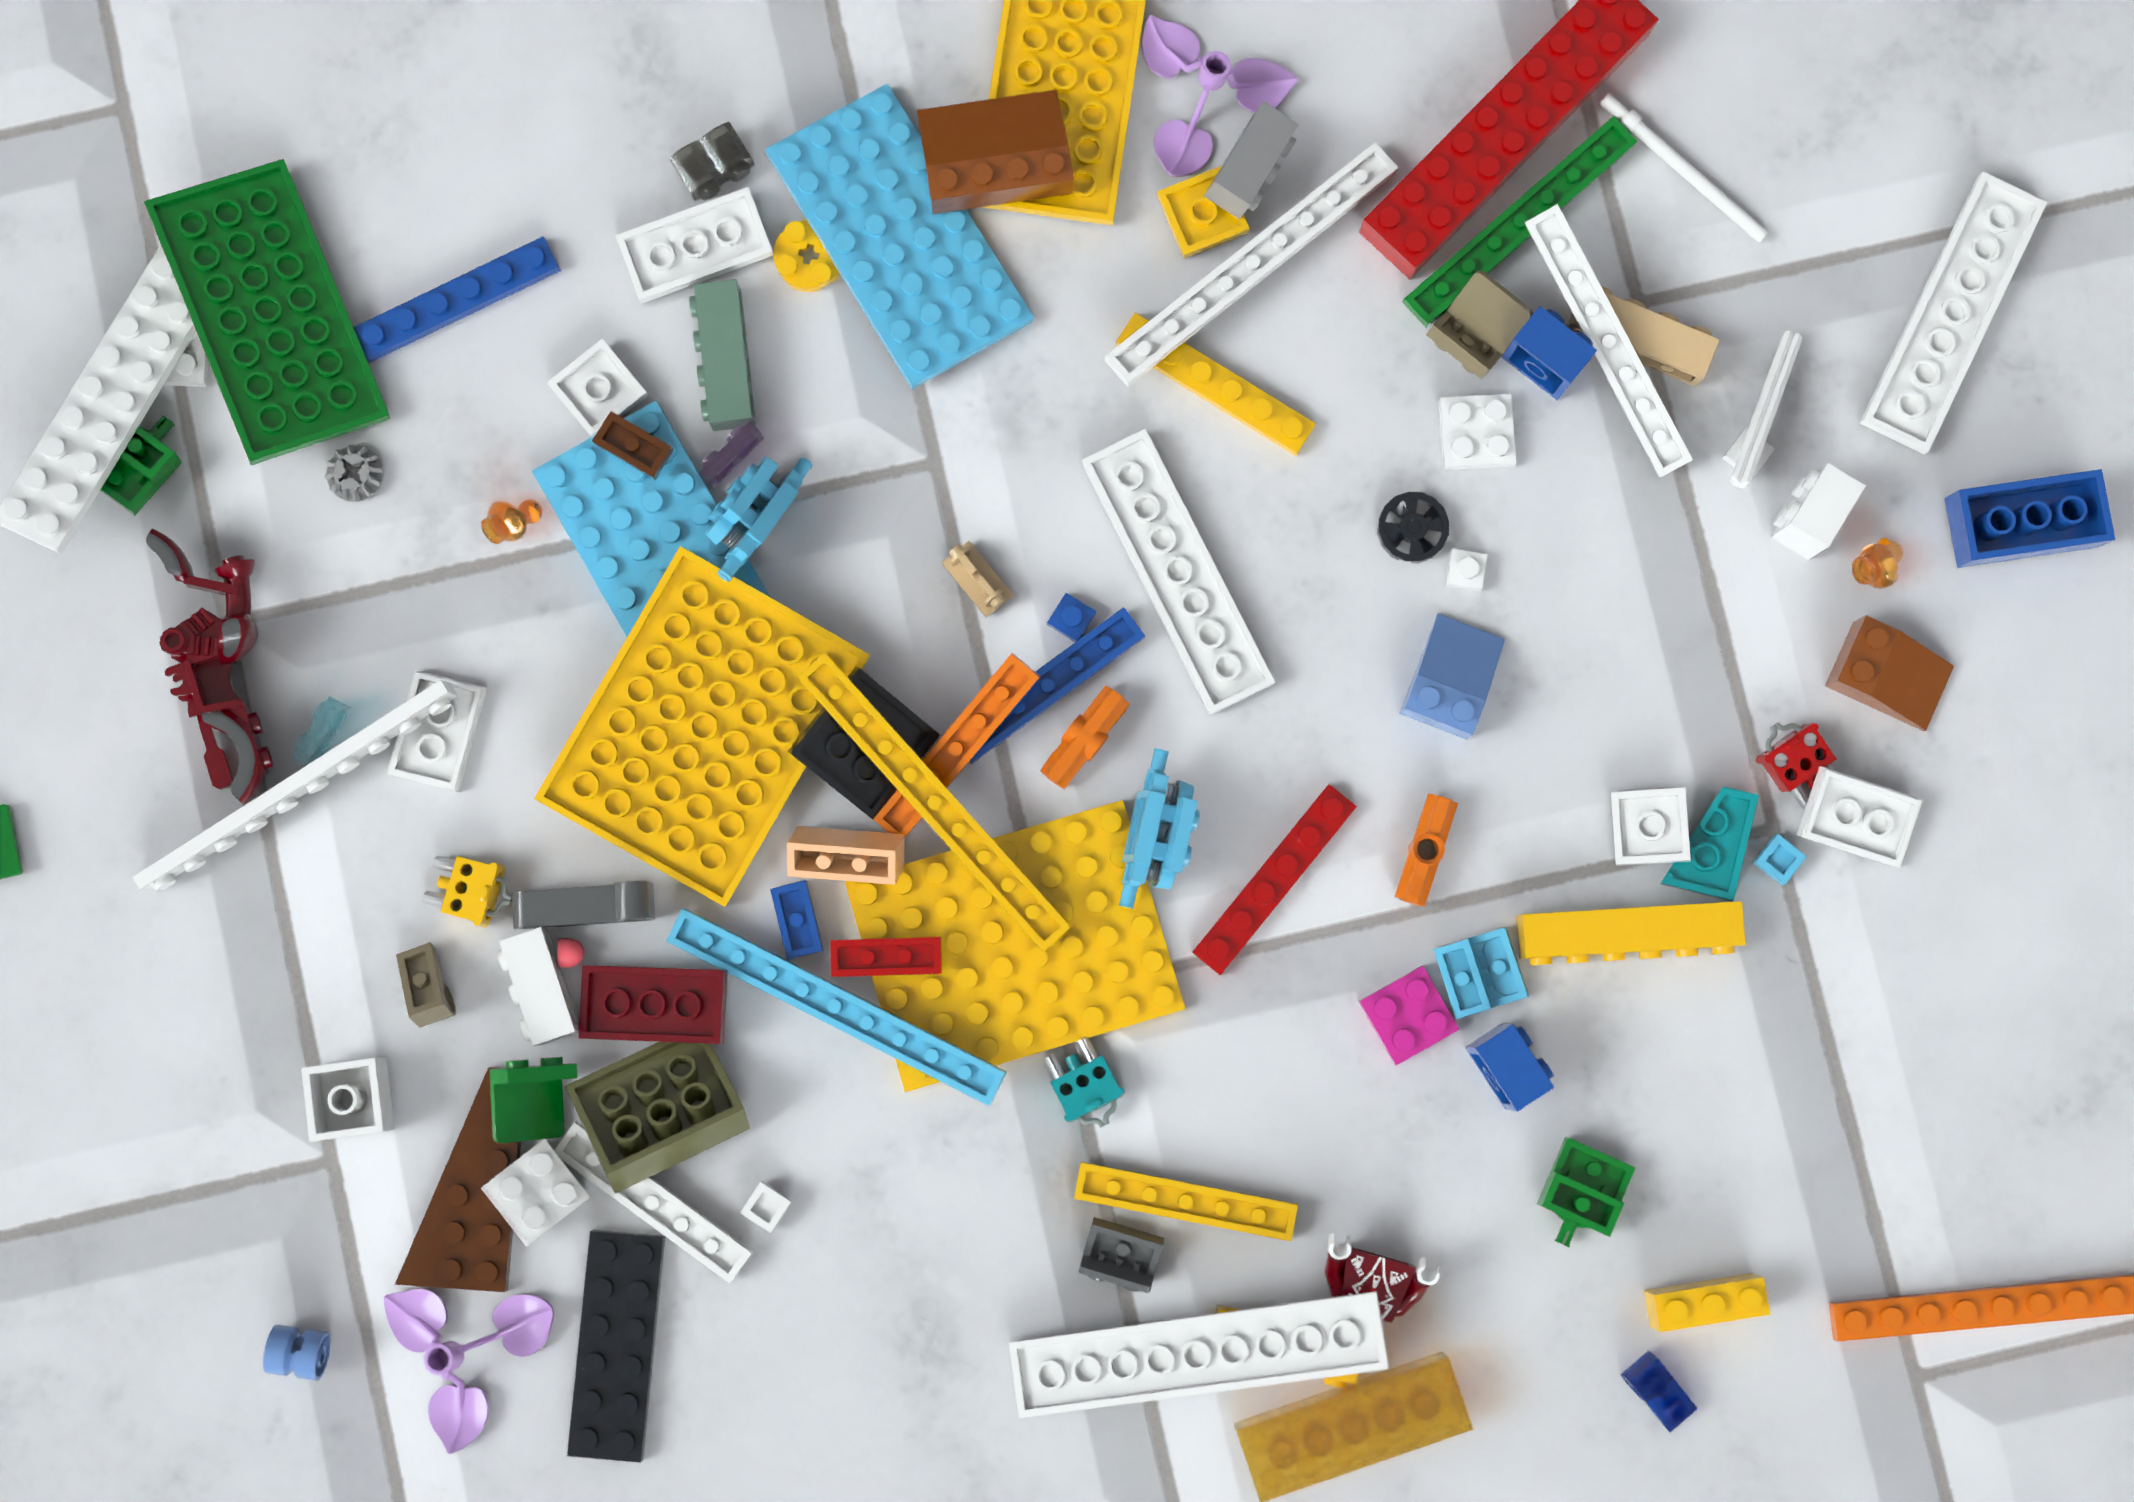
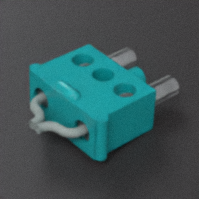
[1044,1037,1125,1128]

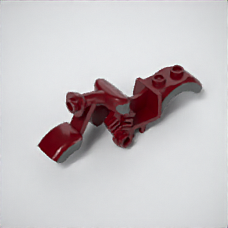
[146,529,274,805]

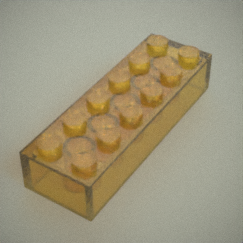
[1233,1351,1474,1502]

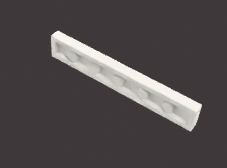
[554,1122,753,1284]

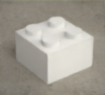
[1772,463,1866,560]
[301,1057,395,1142]
[481,1139,590,1246]

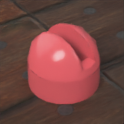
[557,938,585,968]

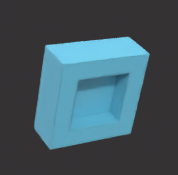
[1752,834,1807,885]

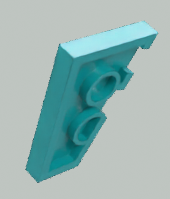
[1660,787,1759,902]

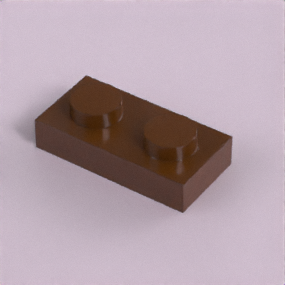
[592,411,674,480]

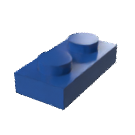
[770,880,824,960]

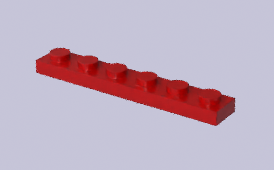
[1192,784,1357,975]

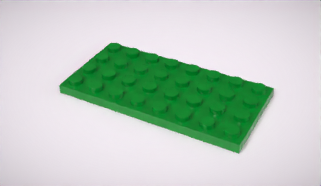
[144,159,390,466]

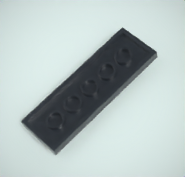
[567,1230,665,1463]

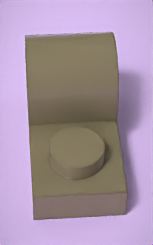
[396,942,456,1028]

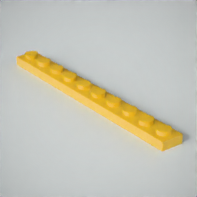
[797,653,1071,952]

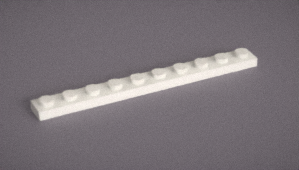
[1105,142,1398,387]
[132,680,458,892]

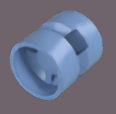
[263,1324,331,1381]

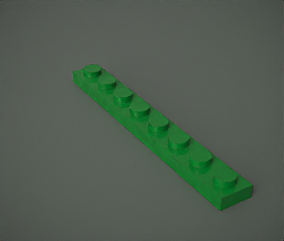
[1402,116,1638,328]

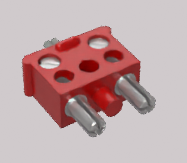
[1756,722,1837,809]

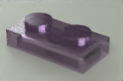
[699,421,764,489]

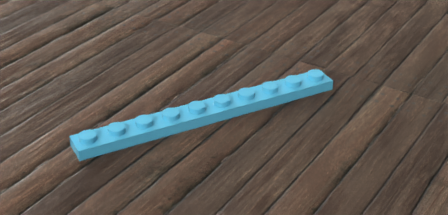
[666,908,1007,1106]

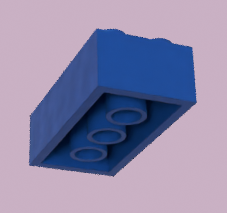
[1944,469,2115,568]

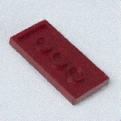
[579,965,728,1044]

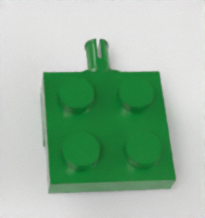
[100,415,182,516]
[1537,1137,1635,1247]

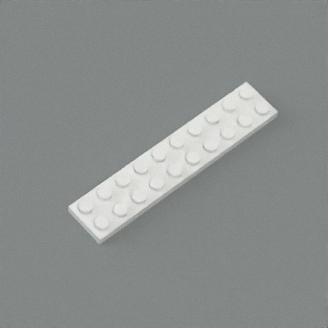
[0,245,195,554]
[1009,1291,1389,1418]

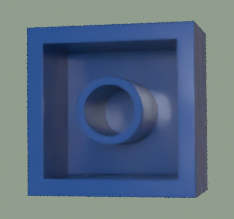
[1501,306,1597,401]
[1465,1024,1555,1112]

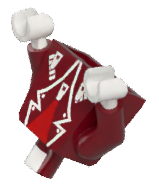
[1324,1234,1441,1323]

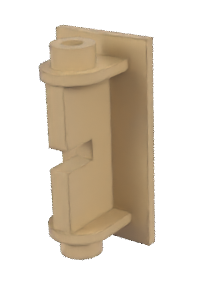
[941,541,1014,618]

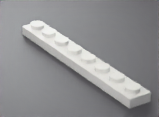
[1524,204,1693,477]

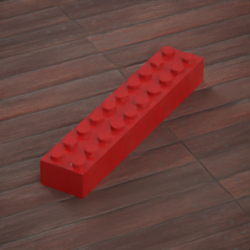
[1359,0,1659,280]

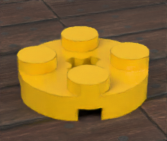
[773,220,840,292]

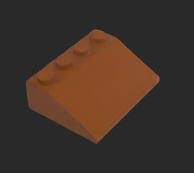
[917,90,1074,214]

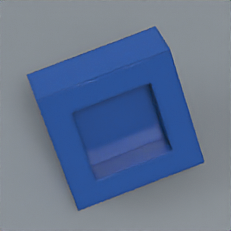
[1047,593,1096,642]

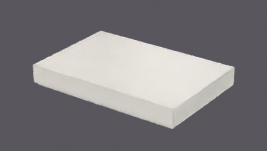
[387,670,487,792]
[1797,766,1923,868]

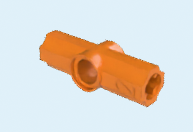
[1040,685,1130,790]
[1394,793,1458,907]

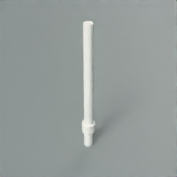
[1600,93,1769,243]

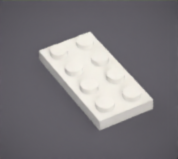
[615,187,774,304]

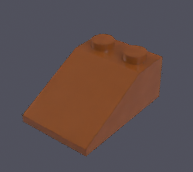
[1825,615,1954,731]

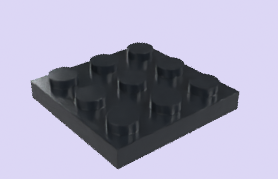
[787,666,940,819]

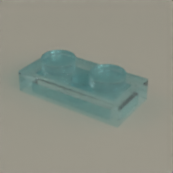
[292,696,351,767]

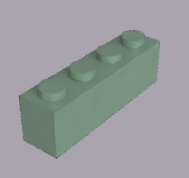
[689,279,756,431]

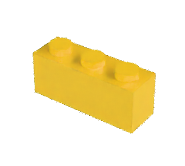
[1644,1273,1771,1332]

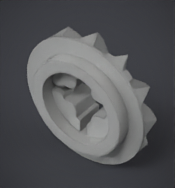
[325,444,383,502]

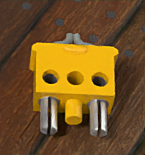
[423,855,512,927]

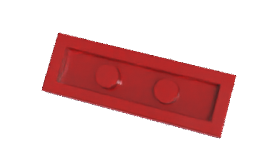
[830,937,942,977]

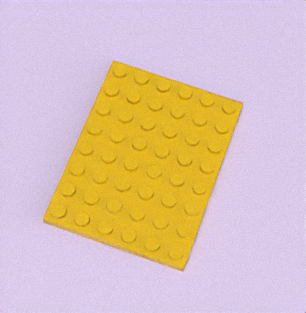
[534,546,871,907]
[845,800,1185,1092]

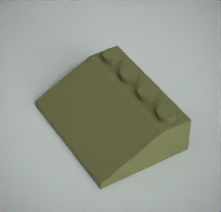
[565,1042,750,1194]

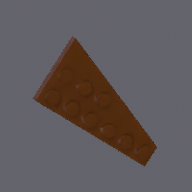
[395,1067,521,1292]

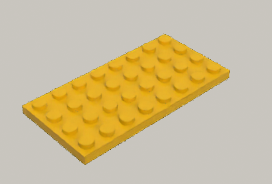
[983,0,1146,226]

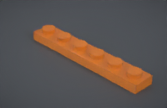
[873,653,1041,839]

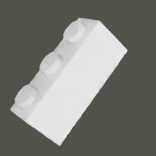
[497,927,579,1046]

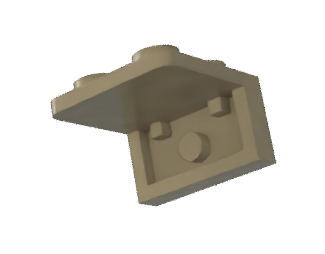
[1426,271,1533,379]

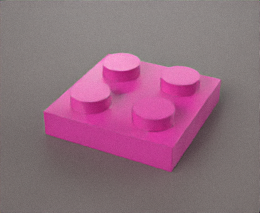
[1358,966,1460,1065]

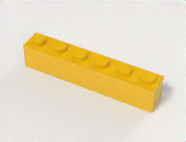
[1516,901,1746,966]

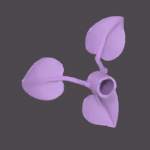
[1142,15,1297,177]
[384,1289,555,1454]

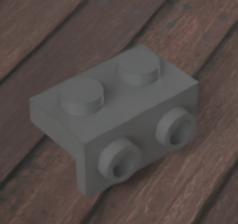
[1079,1217,1165,1293]

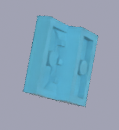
[1433,927,1529,1019]

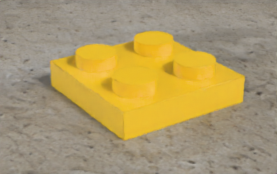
[1157,166,1250,259]

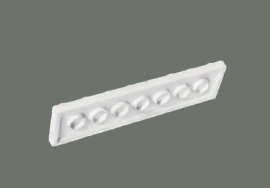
[1860,172,2047,454]
[1082,428,1275,716]

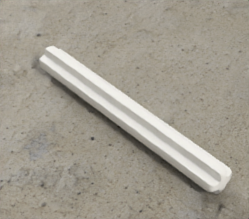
[1730,330,1803,489]

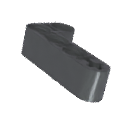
[512,881,655,929]

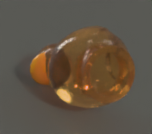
[481,499,543,544]
[1852,538,1903,589]

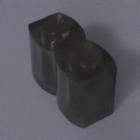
[669,122,755,201]

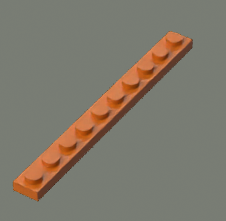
[1829,1274,2134,1342]

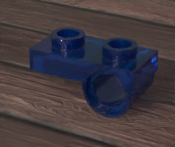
[1620,1350,1698,1433]

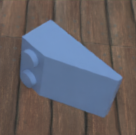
[1399,614,1505,740]

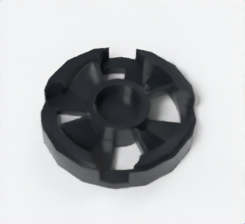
[1377,492,1449,564]

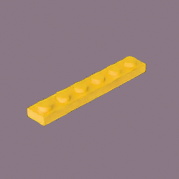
[1116,312,1316,456]
[1074,1162,1298,1241]

